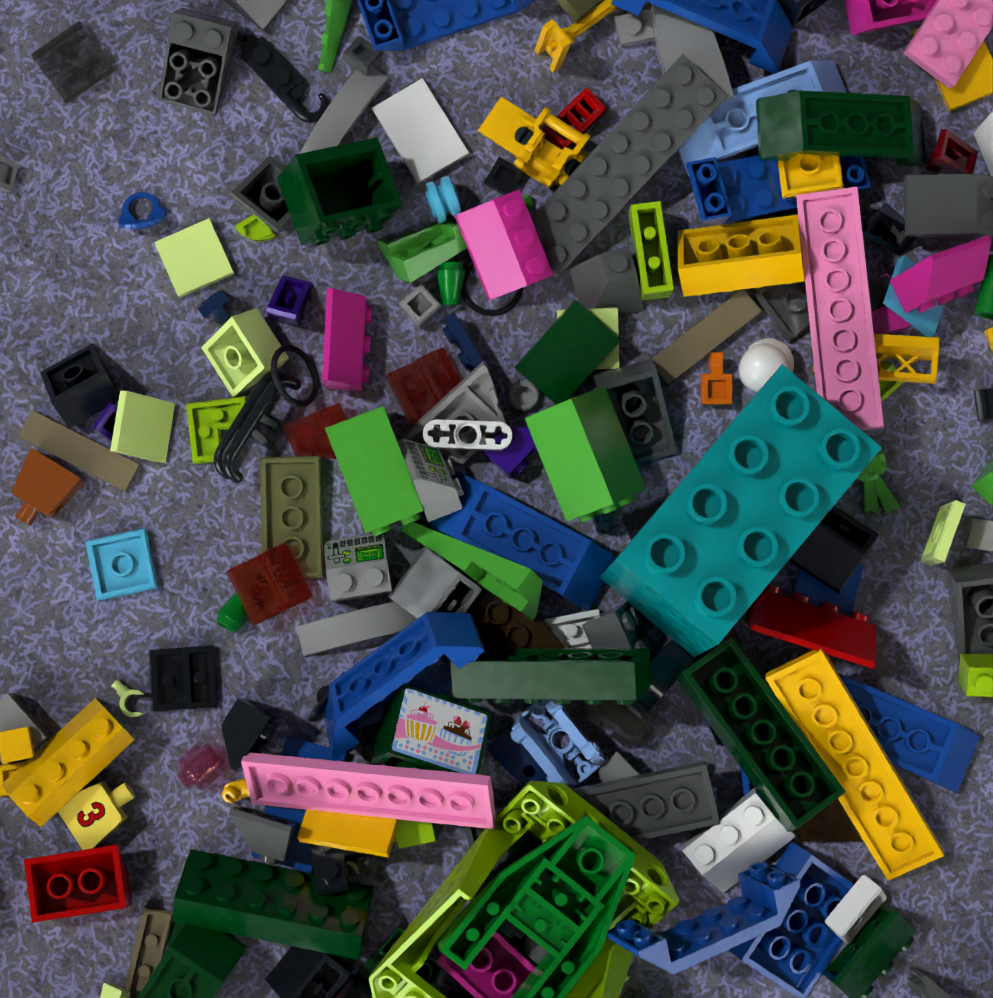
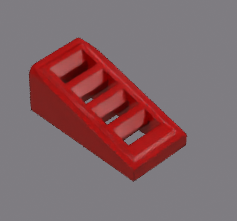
[542,88,606,150]

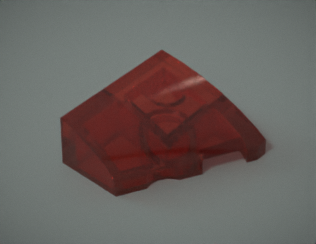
[283,403,346,459]

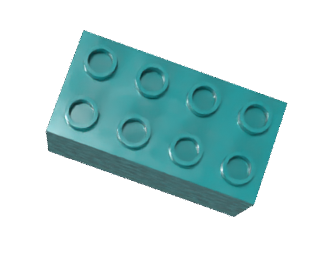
[600,364,882,658]

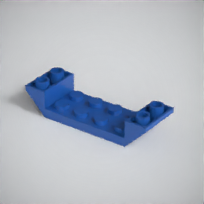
[357,0,536,51]
[611,0,793,74]
[686,155,871,225]
[427,472,617,611]
[325,612,485,760]
[838,673,980,793]
[607,862,800,975]

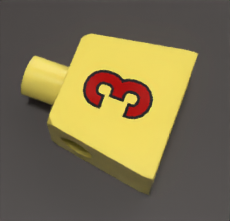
[58,782,135,850]

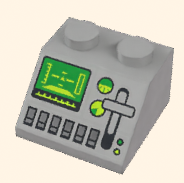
[397,438,464,522]
[324,533,393,602]

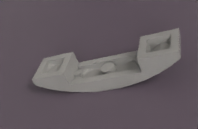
[300,68,389,153]
[296,602,417,656]

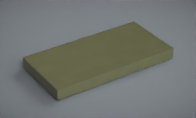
[259,456,324,579]

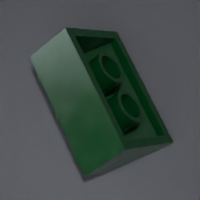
[822,904,916,998]

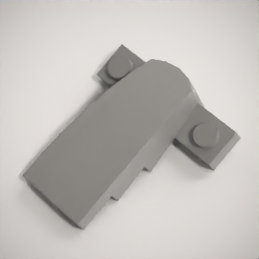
[614,4,734,102]

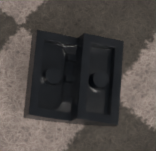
[148,645,217,712]

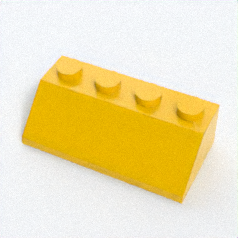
[678,215,805,297]
[2,698,135,827]

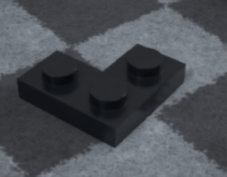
[311,844,374,896]

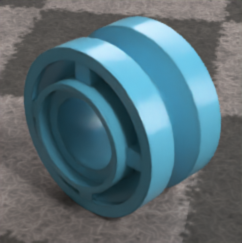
[425,176,462,224]

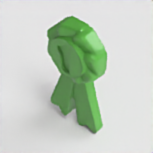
[856,450,900,515]

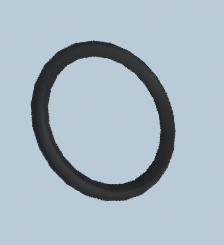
[461,261,523,316]
[271,345,319,407]

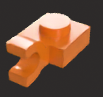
[700,352,732,405]

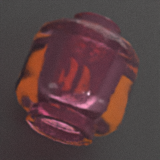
[176,744,224,790]

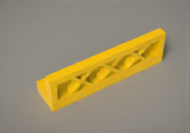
[813,334,940,384]

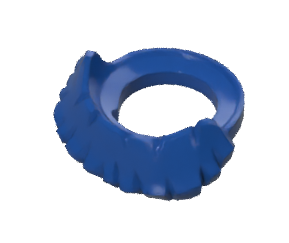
[117,192,168,230]

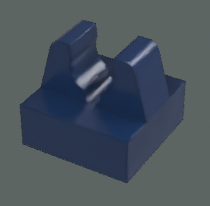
[196,289,231,325]

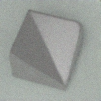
[399,284,442,329]

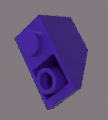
[482,427,539,478]

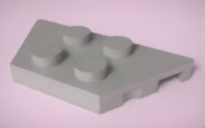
[400,360,506,464]

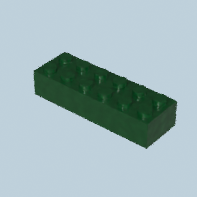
[676,637,846,832]
[450,648,651,705]
[172,849,374,960]

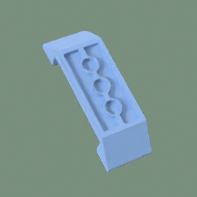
[678,60,847,177]

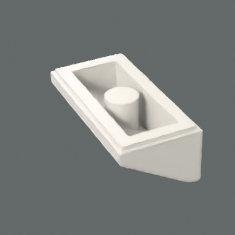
[825,875,886,944]

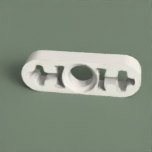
[423,420,512,451]

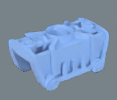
[510,699,607,789]

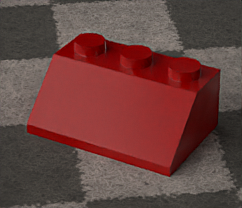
[24,844,133,923]

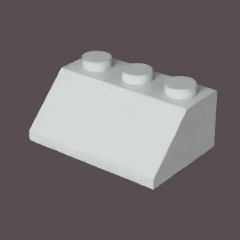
[682,788,796,893]

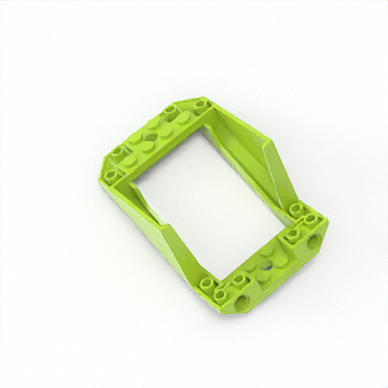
[369,781,679,998]

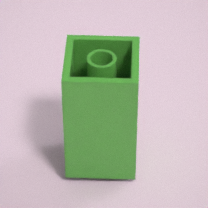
[525,386,646,523]
[325,406,424,536]

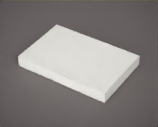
[372,78,469,185]

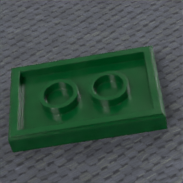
[514,299,621,405]

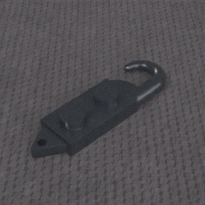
[239,33,328,123]

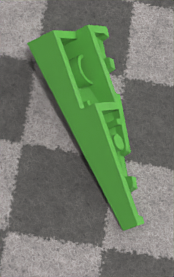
[318,0,355,73]
[376,194,534,283]
[400,522,543,622]

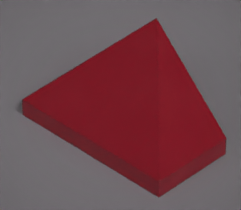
[926,129,978,174]

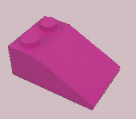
[844,0,937,36]

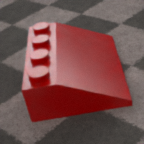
[744,584,876,669]

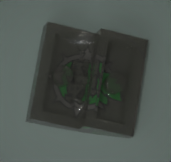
[31,21,115,104]

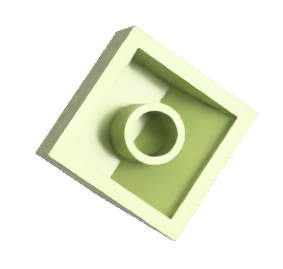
[201,308,289,398]

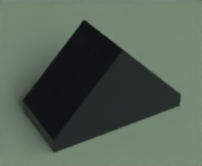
[862,203,917,256]

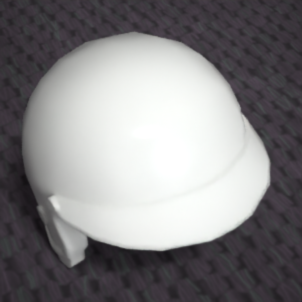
[739,338,794,393]

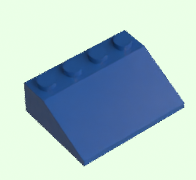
[729,842,854,998]

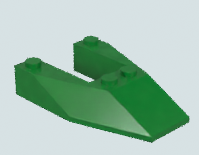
[436,815,636,998]

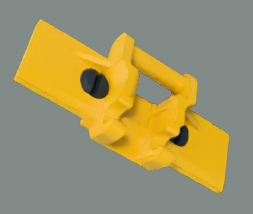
[478,97,591,189]

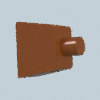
[12,448,86,526]

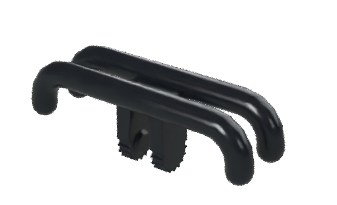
[213,372,301,483]

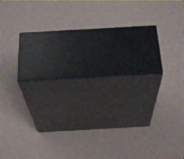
[484,157,525,195]

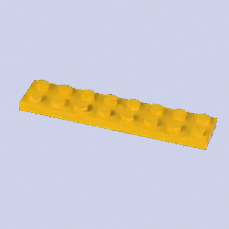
[765,648,944,881]

